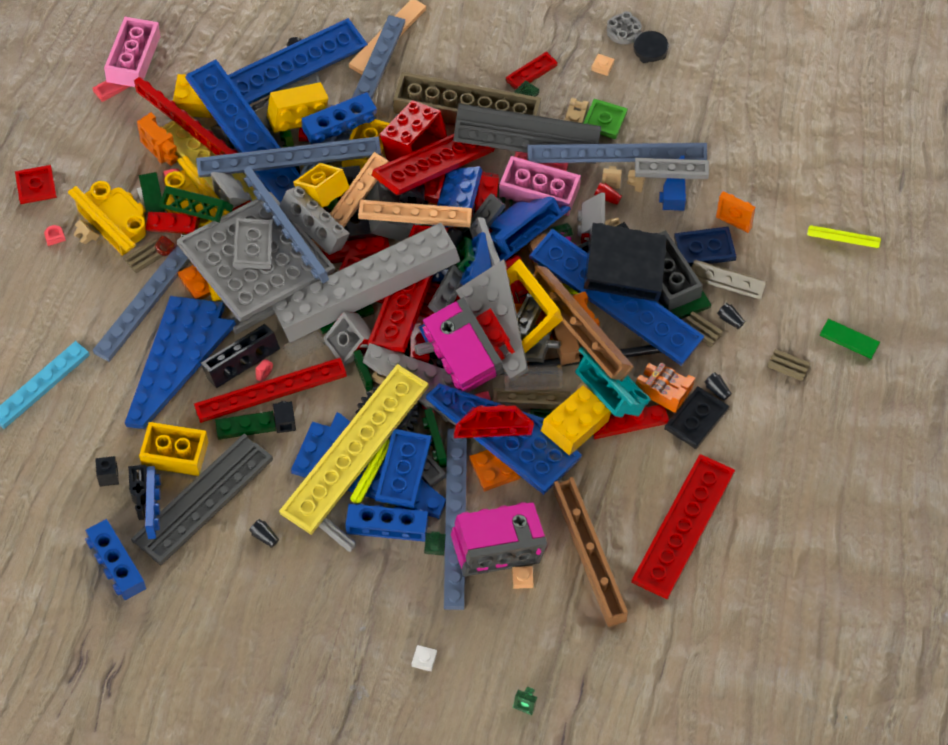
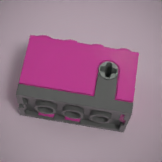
[422,297,504,393]
[451,502,547,577]

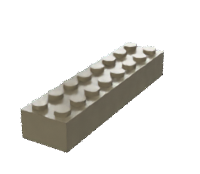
[393,72,541,124]

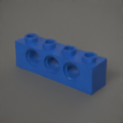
[302,92,377,144]
[345,503,428,542]
[85,519,146,600]

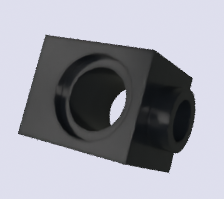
[273,401,296,433]
[95,456,119,487]

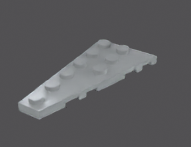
[456,259,529,381]
[363,343,476,426]

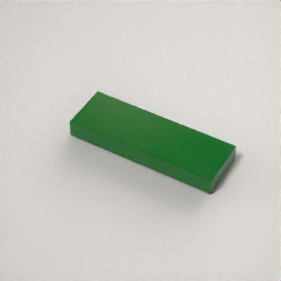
[820,318,880,359]

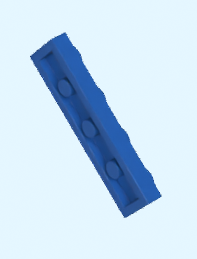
[145,466,161,539]

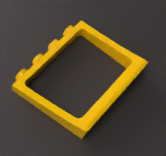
[507,259,563,353]

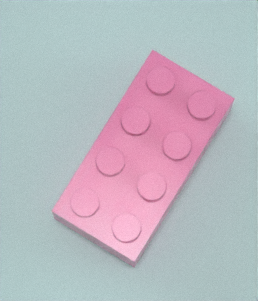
[104,17,160,87]
[499,156,581,216]

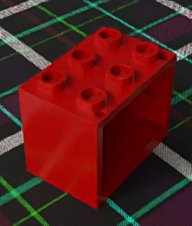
[380,100,447,162]

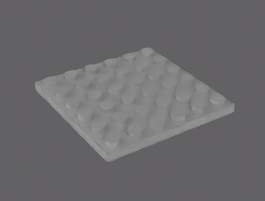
[177,192,335,322]

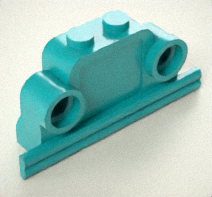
[575,347,650,417]

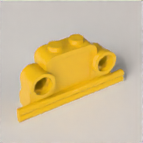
[165,155,230,228]
[68,181,146,256]

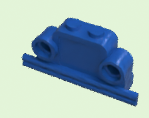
[490,197,571,261]

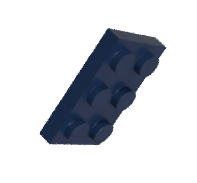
[674,226,737,267]

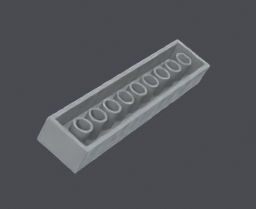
[272,223,460,342]

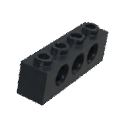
[337,165,371,241]
[201,324,280,388]

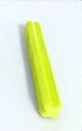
[807,225,881,248]
[350,439,390,504]

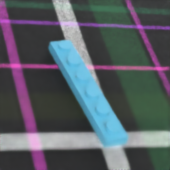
[0,341,90,429]

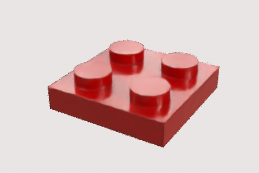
[15,165,57,205]

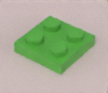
[584,99,628,139]

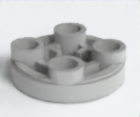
[607,11,642,44]

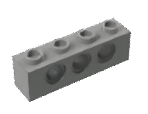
[279,186,350,255]

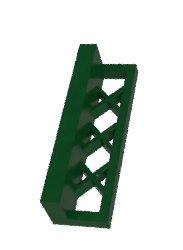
[159,186,234,223]

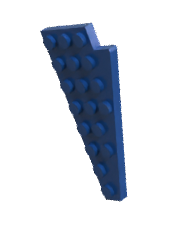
[125,296,236,429]
[426,383,582,495]
[291,412,446,519]

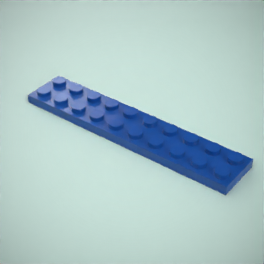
[228,18,368,105]
[185,59,300,203]
[529,229,704,366]

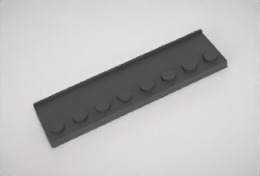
[453,103,601,164]
[131,434,273,566]

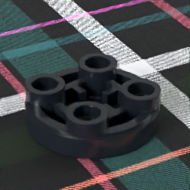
[633,31,669,63]

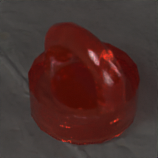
[155,236,176,256]

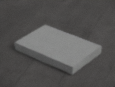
[233,218,273,269]

